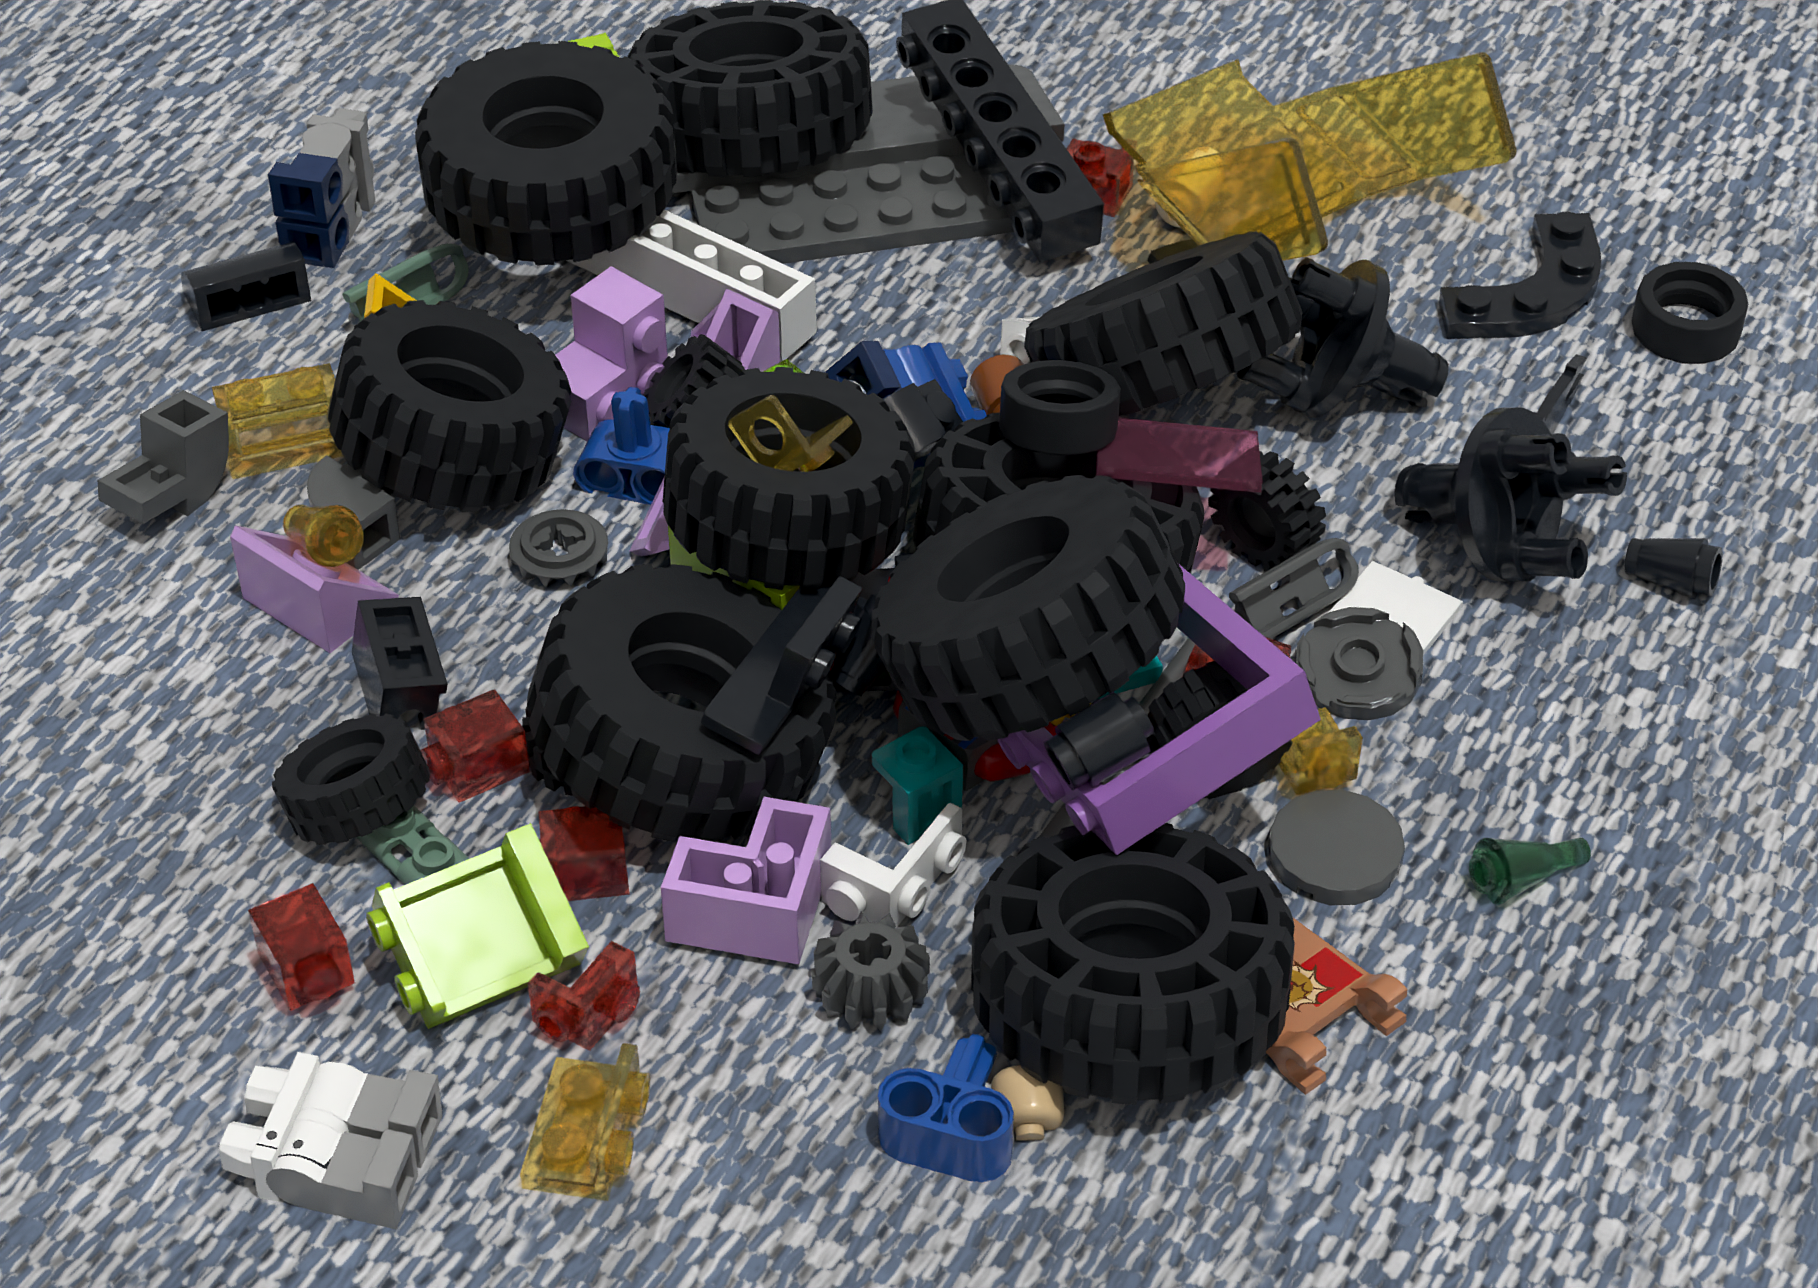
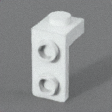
[820,803,966,928]

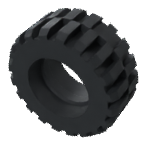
[327,300,572,512]
[662,367,915,591]

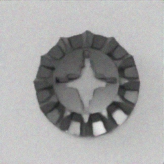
[509,509,608,588]

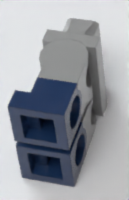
[268,108,376,268]

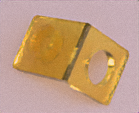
[728,395,853,472]

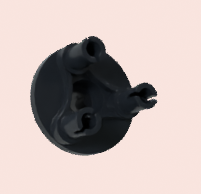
[1237,257,1449,418]
[1394,407,1627,582]

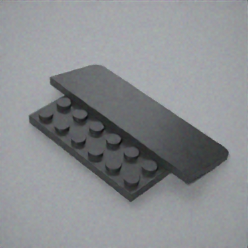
[672,65,1064,264]

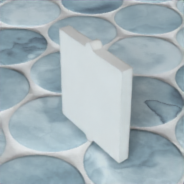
[1328,561,1463,656]

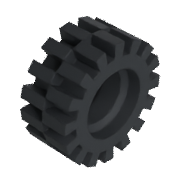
[643,334,745,428]
[1208,451,1326,571]

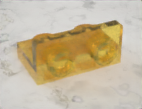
[520,1043,650,1201]

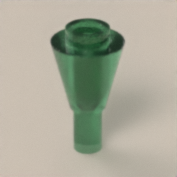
[1469,837,1591,905]

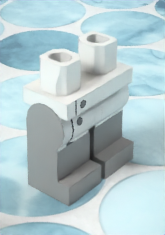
[219,1052,442,1229]

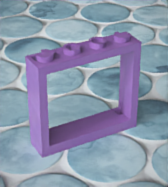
[997,564,1321,855]

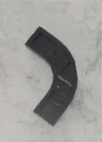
[1438,212,1601,339]

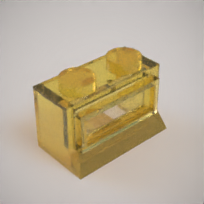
[212,363,343,479]

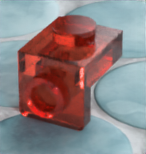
[528,941,640,1051]

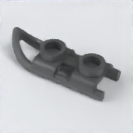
[1229,538,1359,640]

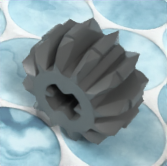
[811,912,930,1032]

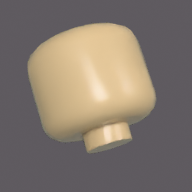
[991,1065,1064,1141]

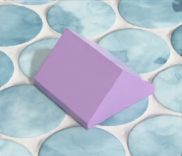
[230,525,399,653]

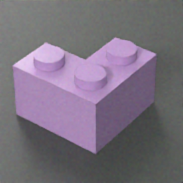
[556,266,667,441]
[661,797,831,964]

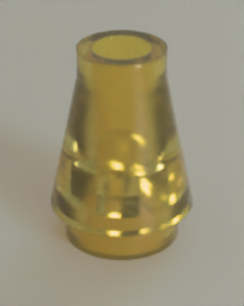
[283,504,364,567]

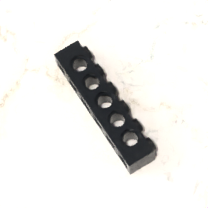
[896,0,1104,263]

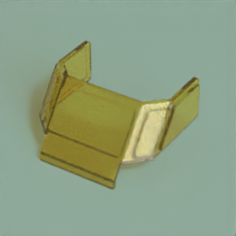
[1103,52,1517,261]

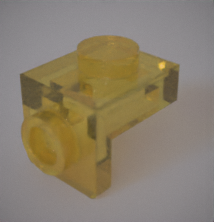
[1278,707,1363,795]

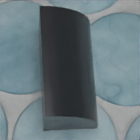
[181,242,312,331]

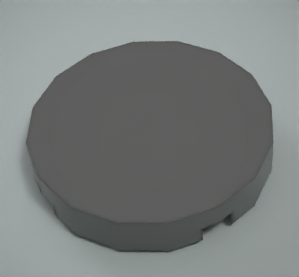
[1296,607,1423,720]
[1268,790,1405,905]

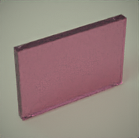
[1096,418,1263,493]

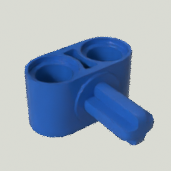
[573,387,670,505]
[878,1034,1014,1182]

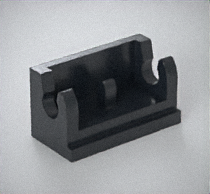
[352,597,448,730]

